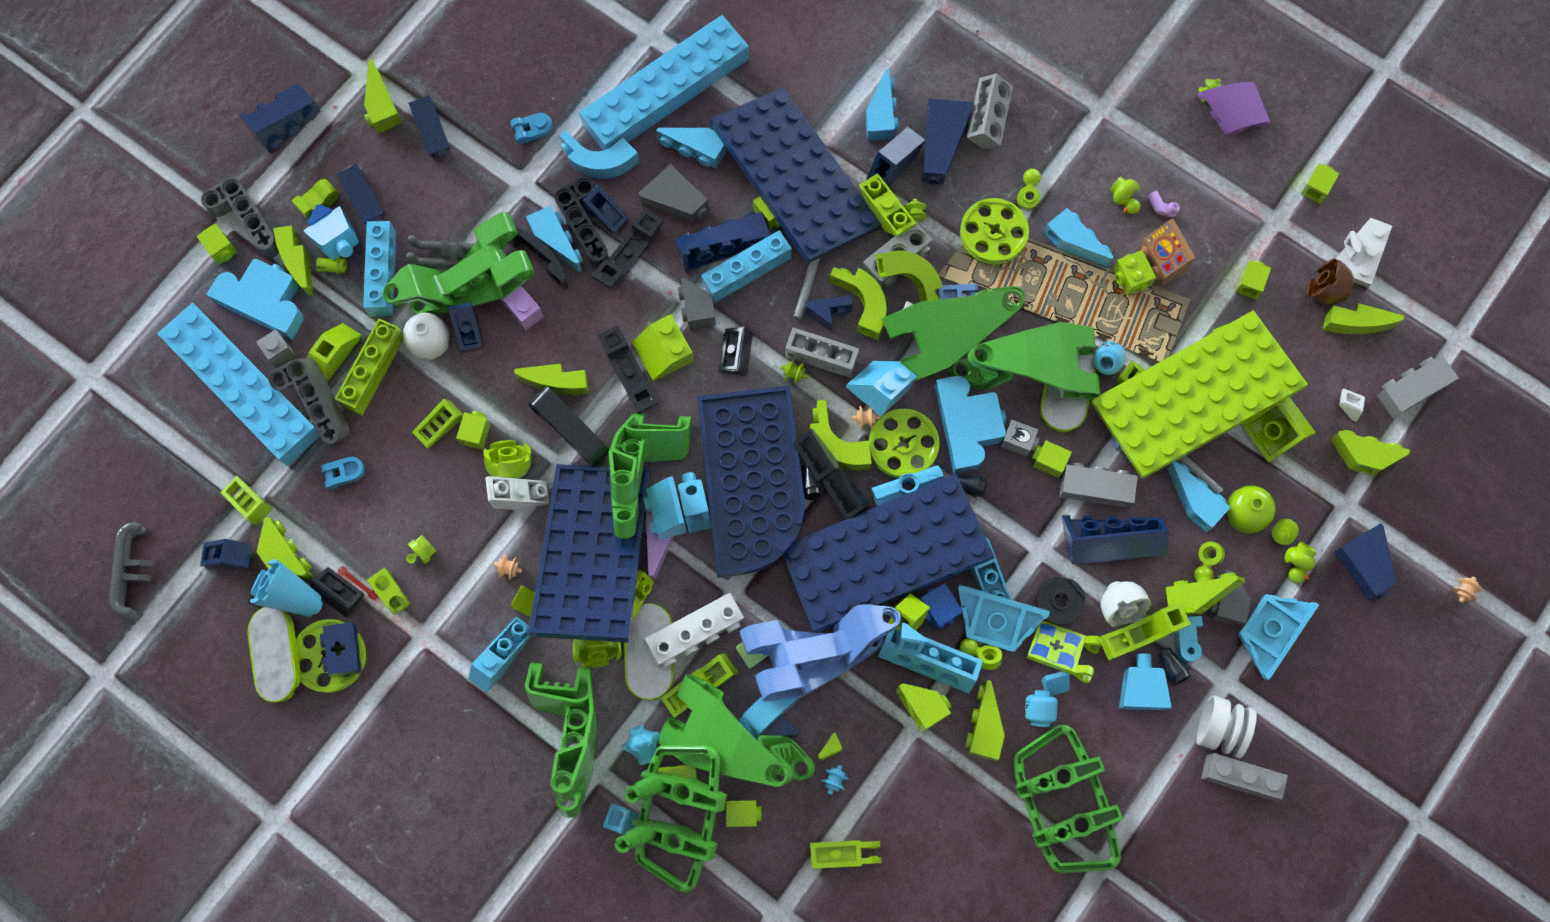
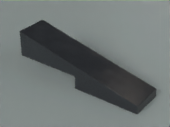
[793,429,872,519]

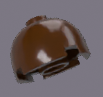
[1306,258,1354,305]

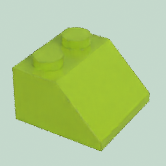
[632,314,694,382]
[1241,397,1316,463]
[896,683,951,733]

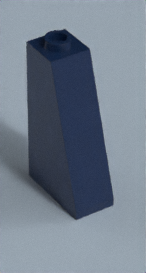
[922,99,973,185]

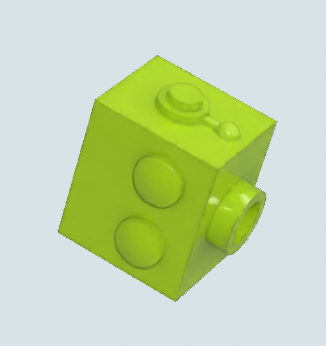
[1113,250,1156,296]

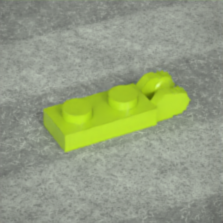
[810,840,881,869]

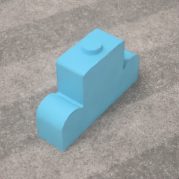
[206,259,303,340]
[934,376,1006,474]

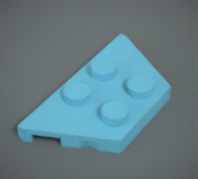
[958,584,1050,652]
[1238,594,1319,681]

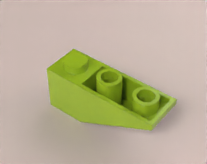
[1166,573,1245,617]
[965,680,1005,762]

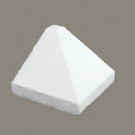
[1344,231,1361,261]
[1339,389,1365,422]

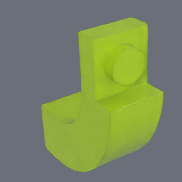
[875,251,943,302]
[830,267,887,341]
[810,400,872,470]
[1098,602,1191,660]

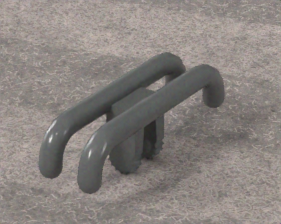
[406,235,475,268]
[109,522,152,620]

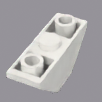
[486,476,550,510]

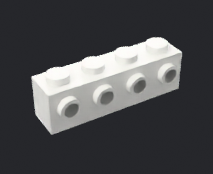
[644,593,744,668]

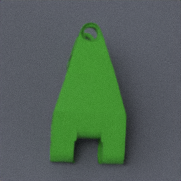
[382,212,535,315]
[882,286,1025,381]
[949,322,1100,399]
[609,413,692,539]
[525,663,597,818]
[657,674,815,787]

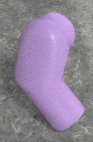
[1148,191,1180,218]

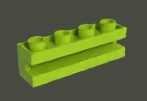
[335,318,403,416]

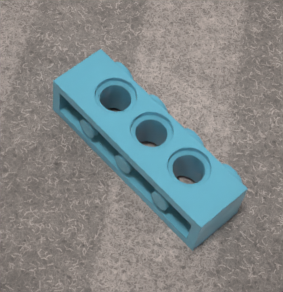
[363,221,396,317]
[701,230,791,303]
[878,629,983,694]

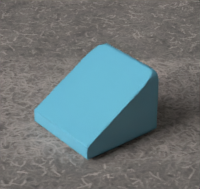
[896,623,926,653]
[1041,671,1070,696]
[602,803,639,835]

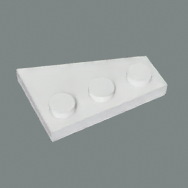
[1336,218,1392,288]

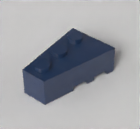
[239,84,321,153]

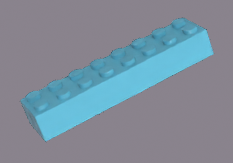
[579,15,749,151]
[157,302,320,466]

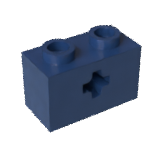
[320,622,362,678]

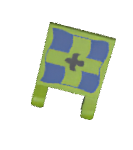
[1027,621,1102,683]

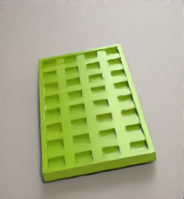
[1091,310,1308,479]

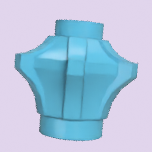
[622,726,660,765]

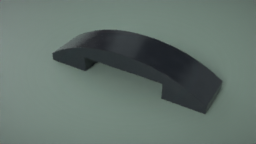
[592,209,663,289]
[508,227,569,290]
[598,326,659,414]

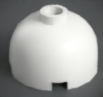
[403,313,450,360]
[1101,581,1152,627]

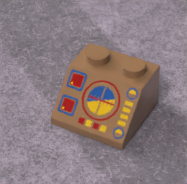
[1139,219,1195,286]

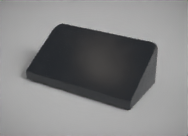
[719,327,753,375]
[310,567,364,617]

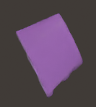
[1198,82,1270,135]

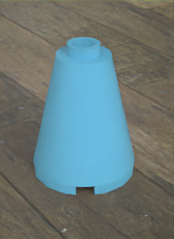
[250,559,323,617]

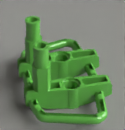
[1014,724,1123,873]
[615,745,727,893]

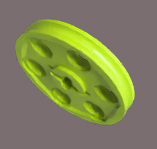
[960,198,1029,265]
[869,409,939,478]
[296,619,366,693]

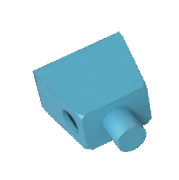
[303,206,359,260]
[678,472,712,533]
[1119,654,1171,711]

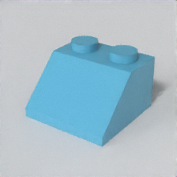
[846,361,917,416]
[643,476,687,540]

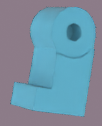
[1174,616,1203,663]

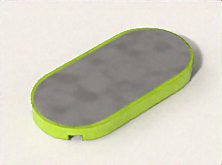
[1040,354,1096,433]
[624,603,674,701]
[248,607,301,702]

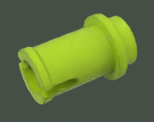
[316,257,347,275]

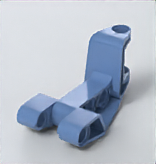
[740,605,901,702]

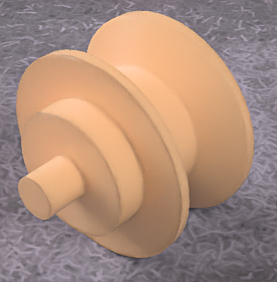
[852,406,880,429]
[494,555,523,581]
[1453,577,1482,603]

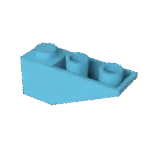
[865,69,898,141]
[656,128,727,169]
[526,205,583,272]
[1044,208,1114,267]
[1167,461,1230,533]
[970,536,1011,599]
[468,616,531,693]

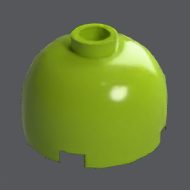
[484,440,531,479]
[1226,485,1276,534]
[572,640,622,668]

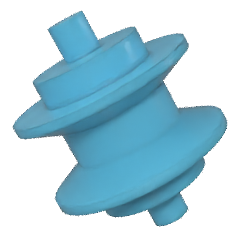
[821,765,849,795]

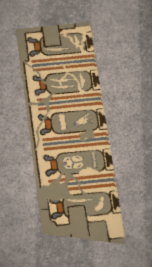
[938,226,1191,362]

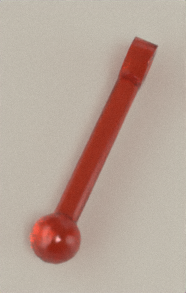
[338,566,379,600]

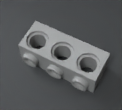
[967,73,1013,150]
[862,220,933,288]
[785,328,859,378]

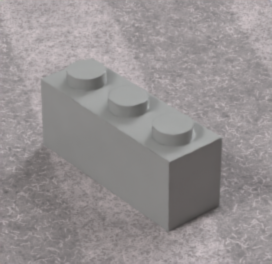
[1377,355,1459,418]
[1059,463,1137,508]
[1201,753,1288,801]

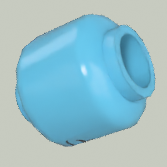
[1093,341,1126,375]
[1025,690,1058,727]

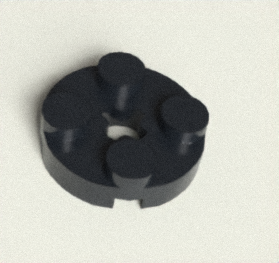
[1035,577,1085,626]

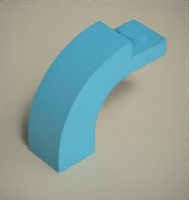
[560,130,639,179]
[738,697,802,739]

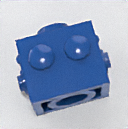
[919,583,963,630]

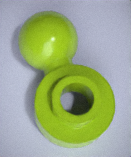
[1017,169,1041,210]
[1194,542,1225,581]
[960,638,1002,670]

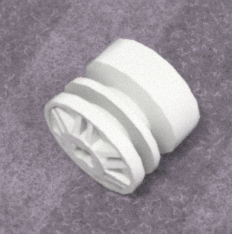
[1196,695,1256,759]

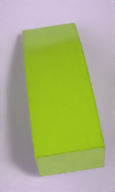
[273,225,313,296]
[1323,303,1404,334]
[514,364,589,395]
[661,653,739,718]

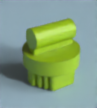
[406,535,436,564]

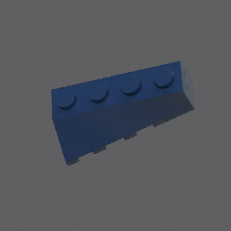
[675,212,770,272]
[1062,515,1169,565]

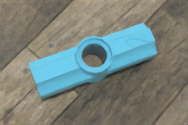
[871,465,944,506]

